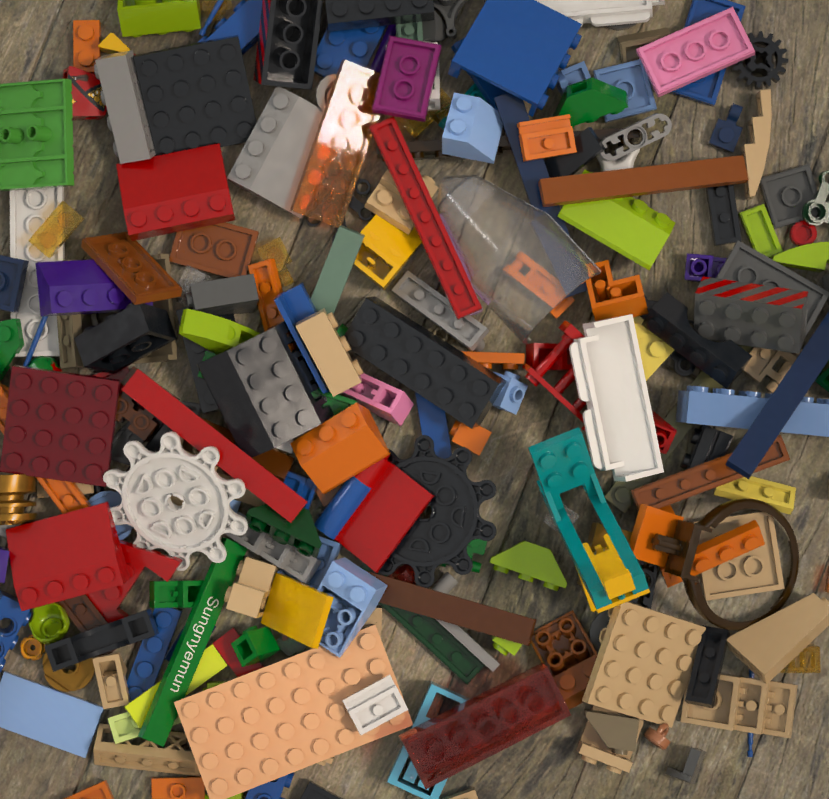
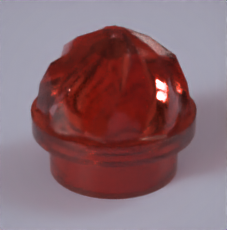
[393,564,417,585]

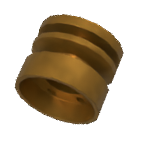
[0,474,37,525]

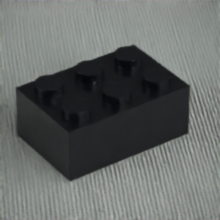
[74,303,177,374]

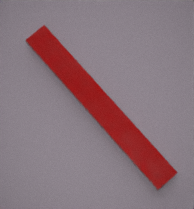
[369,116,482,320]
[122,369,308,523]

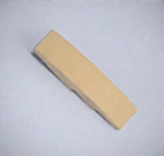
[740,89,772,200]

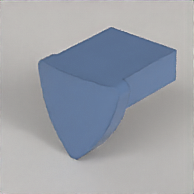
[556,61,591,96]

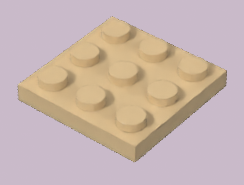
[692,511,785,601]

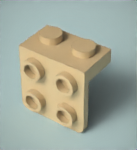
[576,705,644,774]

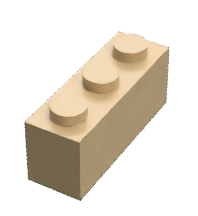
[295,308,364,397]

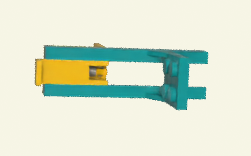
[528,427,650,613]

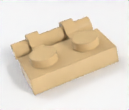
[743,347,803,394]

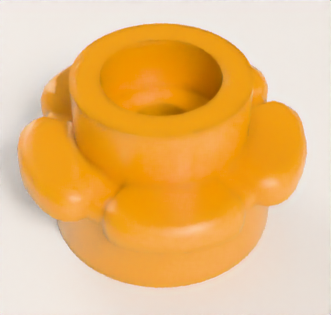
[20,635,46,661]

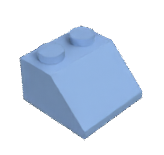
[442,93,503,164]

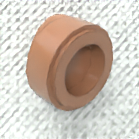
[644,723,671,750]

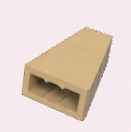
[726,593,829,684]

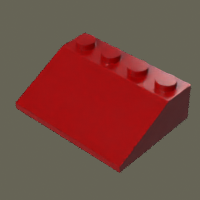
[116,143,236,241]
[6,501,130,611]

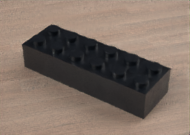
[344,296,507,429]

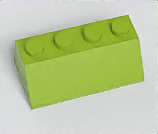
[557,170,675,270]

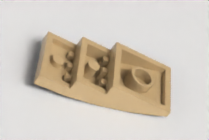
[681,671,798,738]

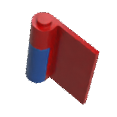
[314,455,434,573]

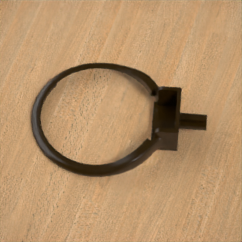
[651,498,799,631]

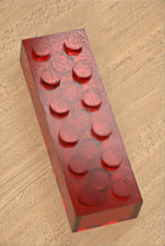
[399,663,571,789]

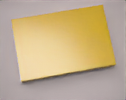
[261,573,334,649]

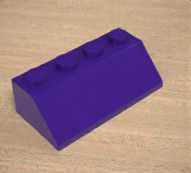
[36,260,153,317]

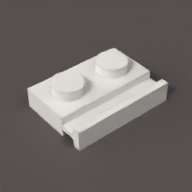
[342,675,409,735]

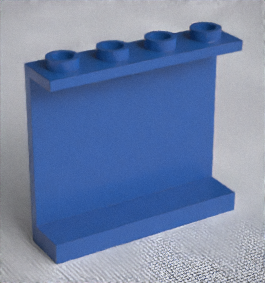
[448,0,582,117]

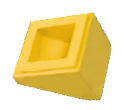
[98,33,130,54]

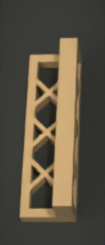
[93,723,200,776]

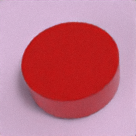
[789,220,817,247]

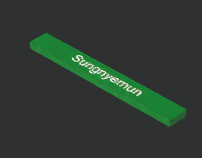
[138,537,247,747]

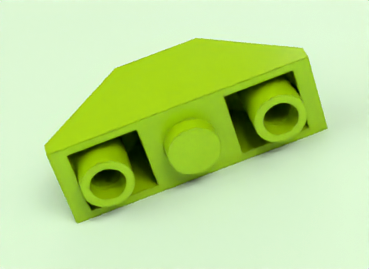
[489,540,567,591]

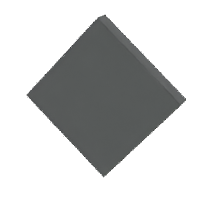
[759,164,818,229]

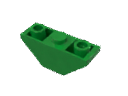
[552,77,628,128]

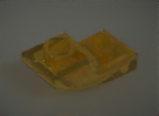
[397,88,452,138]

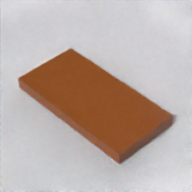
[81,231,182,305]

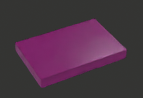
[372,35,442,122]

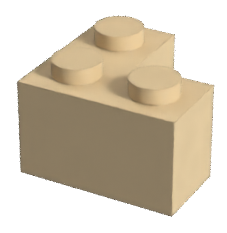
[224,556,279,618]

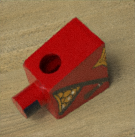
[62,66,107,120]

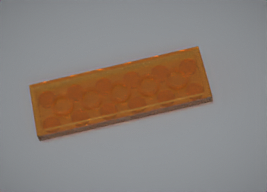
[290,59,380,228]

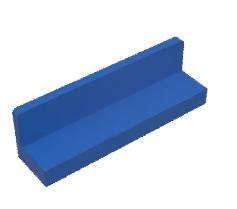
[274,283,329,394]

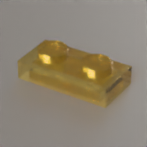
[28,201,84,259]

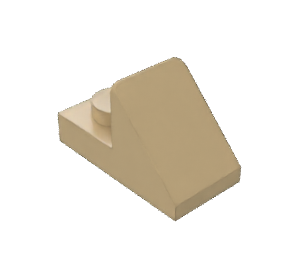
[92,652,131,709]

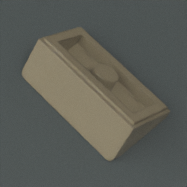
[617,28,671,64]

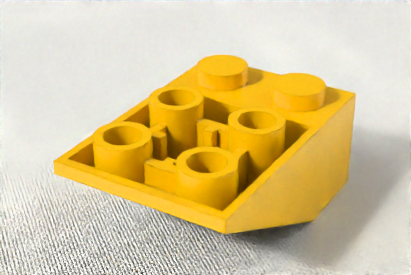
[353,215,422,290]

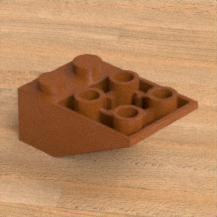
[530,610,598,711]

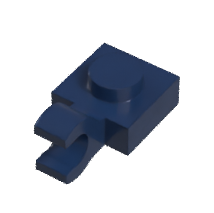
[708,103,743,153]

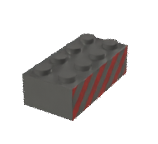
[694,276,809,354]

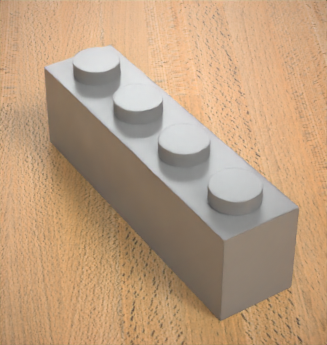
[94,50,156,164]

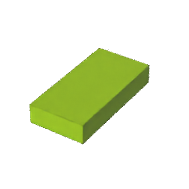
[738,204,783,258]

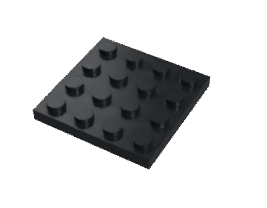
[133,35,257,156]

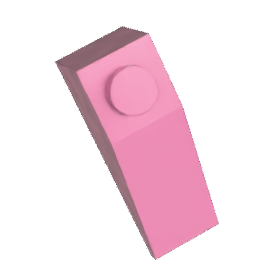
[340,373,414,426]

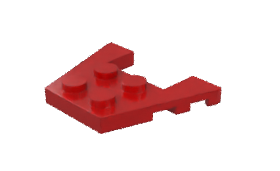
[86,540,183,623]

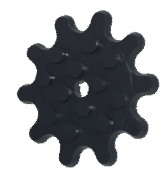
[378,435,497,588]

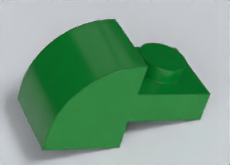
[149,580,204,608]

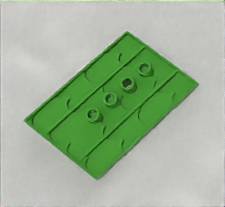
[0,79,74,191]

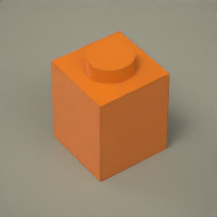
[449,420,492,456]

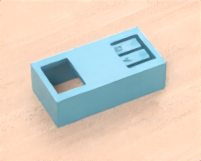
[387,681,480,799]

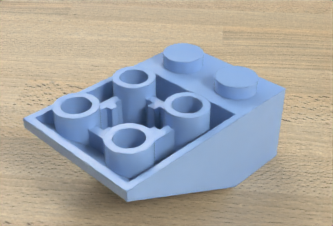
[317,557,388,658]

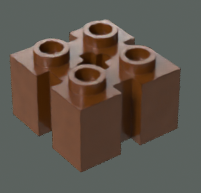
[116,366,180,442]

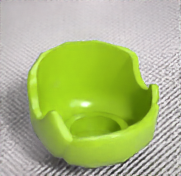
[28,602,70,644]

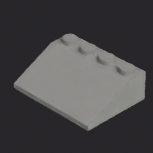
[227,86,351,219]

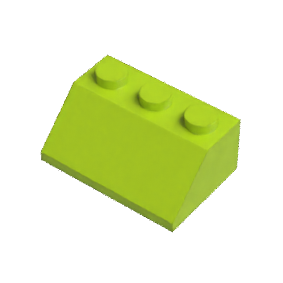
[117,0,201,37]

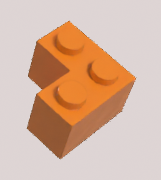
[583,260,648,321]

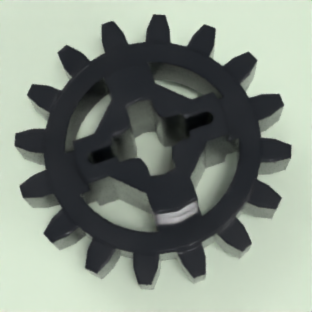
[731,31,788,90]

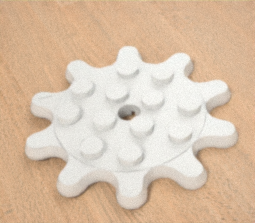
[103,431,248,571]

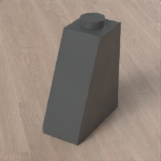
[185,274,259,315]

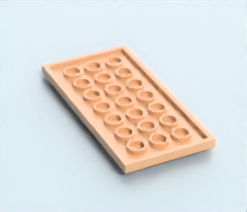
[174,624,413,799]

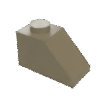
[583,708,639,755]

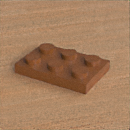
[169,222,259,278]

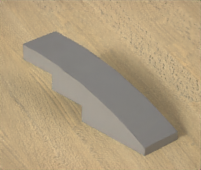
[224,511,322,584]

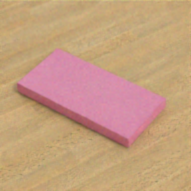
[636,7,755,97]

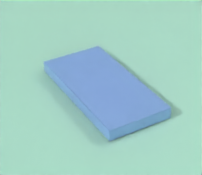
[0,671,104,758]

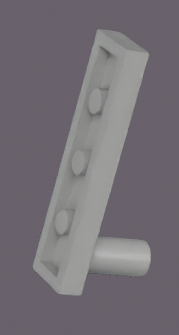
[391,270,489,352]
[431,572,500,672]

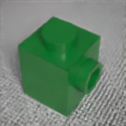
[231,626,280,667]

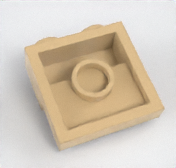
[364,169,439,235]

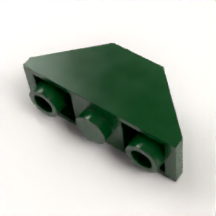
[246,504,322,558]

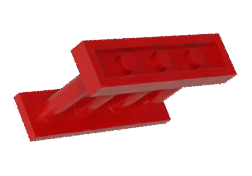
[522,320,586,433]

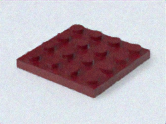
[0,365,121,487]

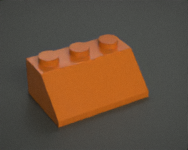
[290,403,390,494]

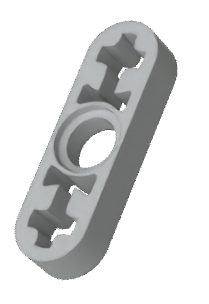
[600,113,672,161]

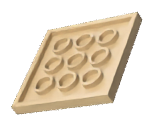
[582,602,706,728]

